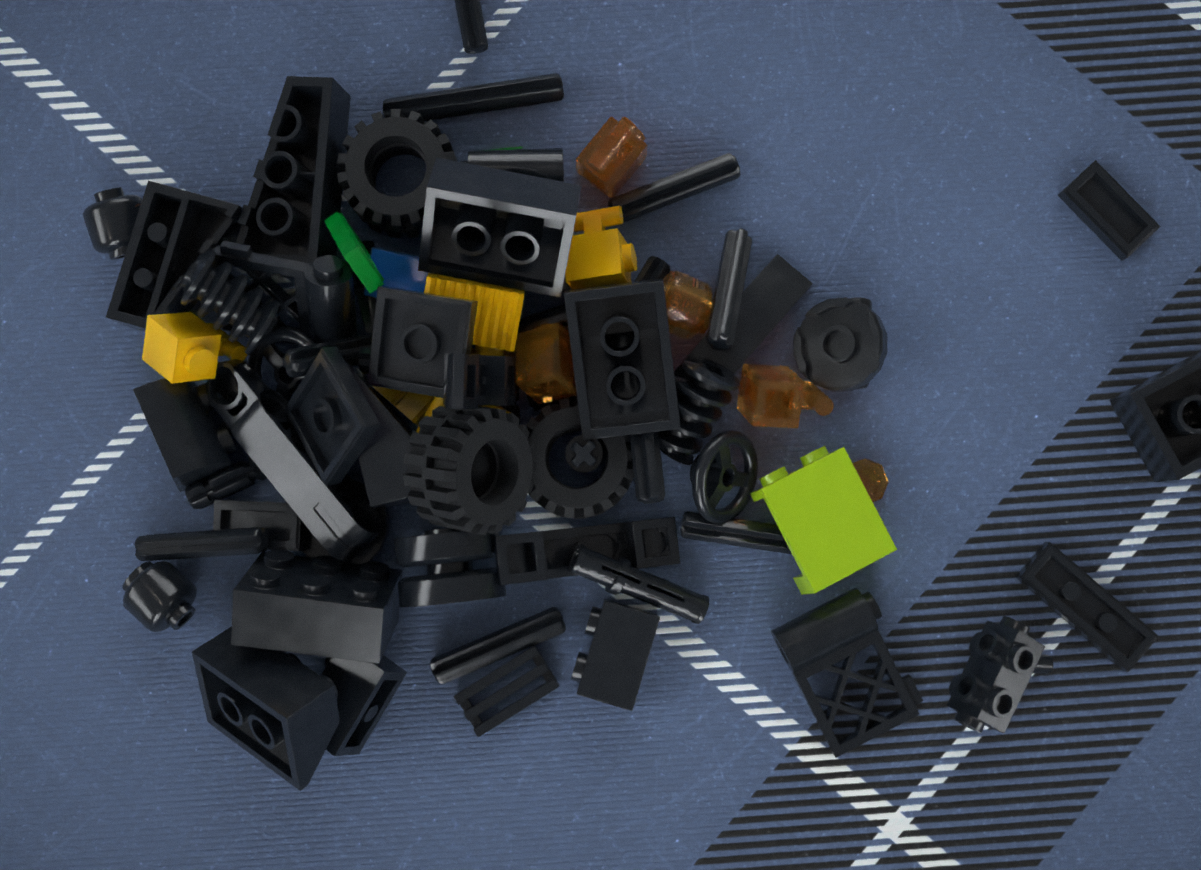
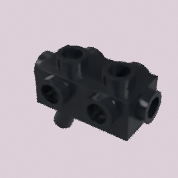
[947,616,1053,733]

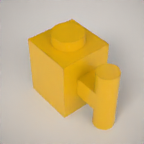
[565,205,637,289]
[142,312,247,384]

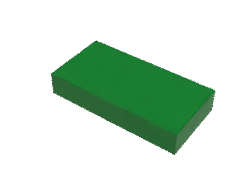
[324,212,384,294]

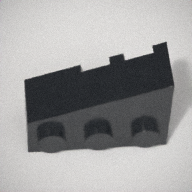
[106,180,242,332]

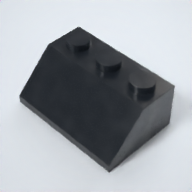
[418,158,581,297]
[192,626,340,791]

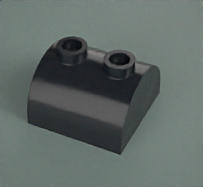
[133,378,237,492]

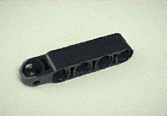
[206,359,384,562]

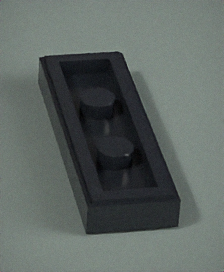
[1015,542,1159,672]

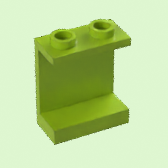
[750,445,897,595]

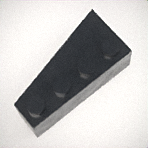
[234,76,351,271]

